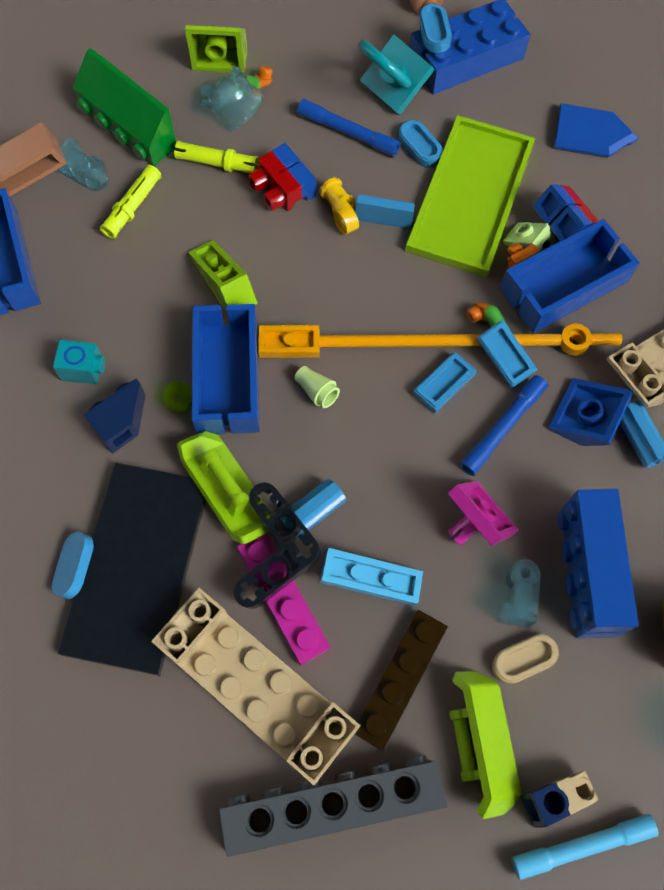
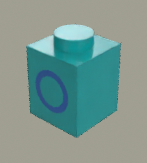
[53,340,106,384]

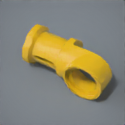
[319,177,359,235]

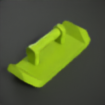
[177,431,278,544]
[449,671,521,819]

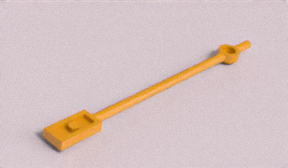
[258,323,622,358]

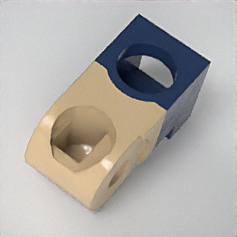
[520,770,598,828]

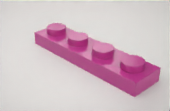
[237,533,331,666]

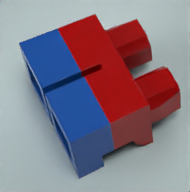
[248,142,316,211]
[532,184,599,241]

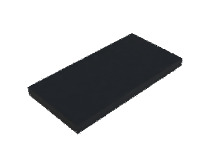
[57,463,206,676]

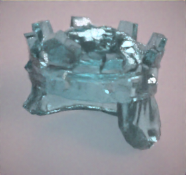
[201,66,265,131]

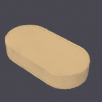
[492,634,559,684]

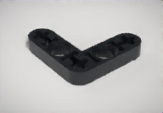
[234,482,321,609]

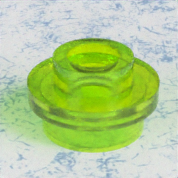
[162,381,192,412]

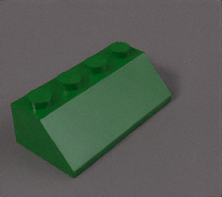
[73,48,176,166]

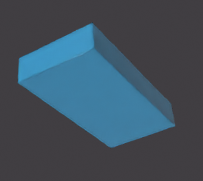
[356,194,415,229]
[476,320,538,388]
[412,351,477,414]

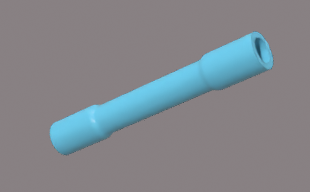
[511,814,659,880]

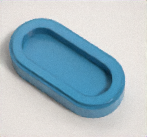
[419,4,452,53]
[398,120,443,167]
[52,531,94,599]

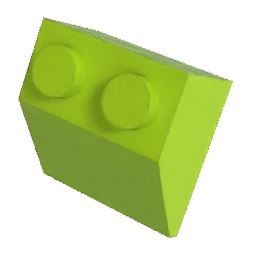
[185,25,247,73]

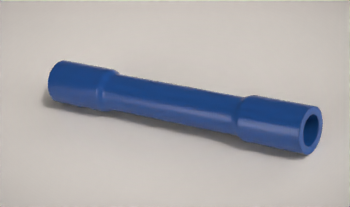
[297,99,401,157]
[459,375,548,476]

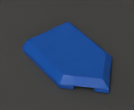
[554,103,638,158]

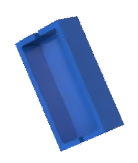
[409,0,531,94]
[0,188,41,315]
[499,219,640,334]
[192,304,260,434]
[557,489,639,639]

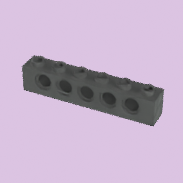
[219,755,447,857]

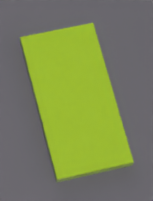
[405,115,536,277]

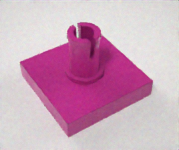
[448,481,519,546]

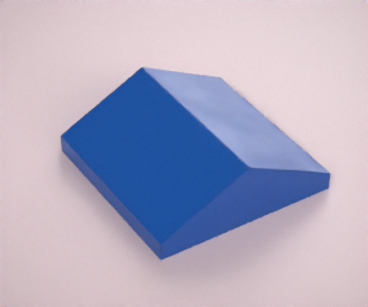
[549,378,633,446]

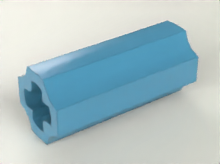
[620,401,664,468]
[278,478,346,541]

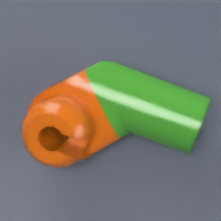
[233,66,273,91]
[467,302,510,329]

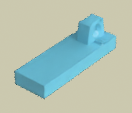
[319,548,423,606]

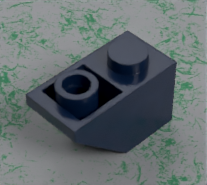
[84,378,146,454]

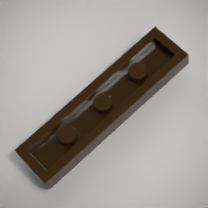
[354,610,448,752]

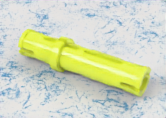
[174,141,259,173]
[99,165,162,239]

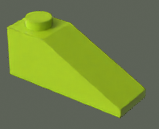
[188,240,258,311]

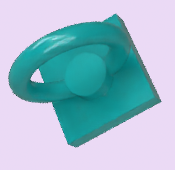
[358,34,435,115]

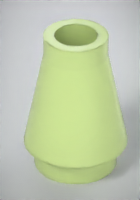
[294,366,340,408]

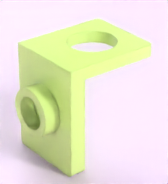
[503,222,557,251]

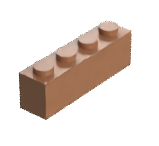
[0,122,68,196]

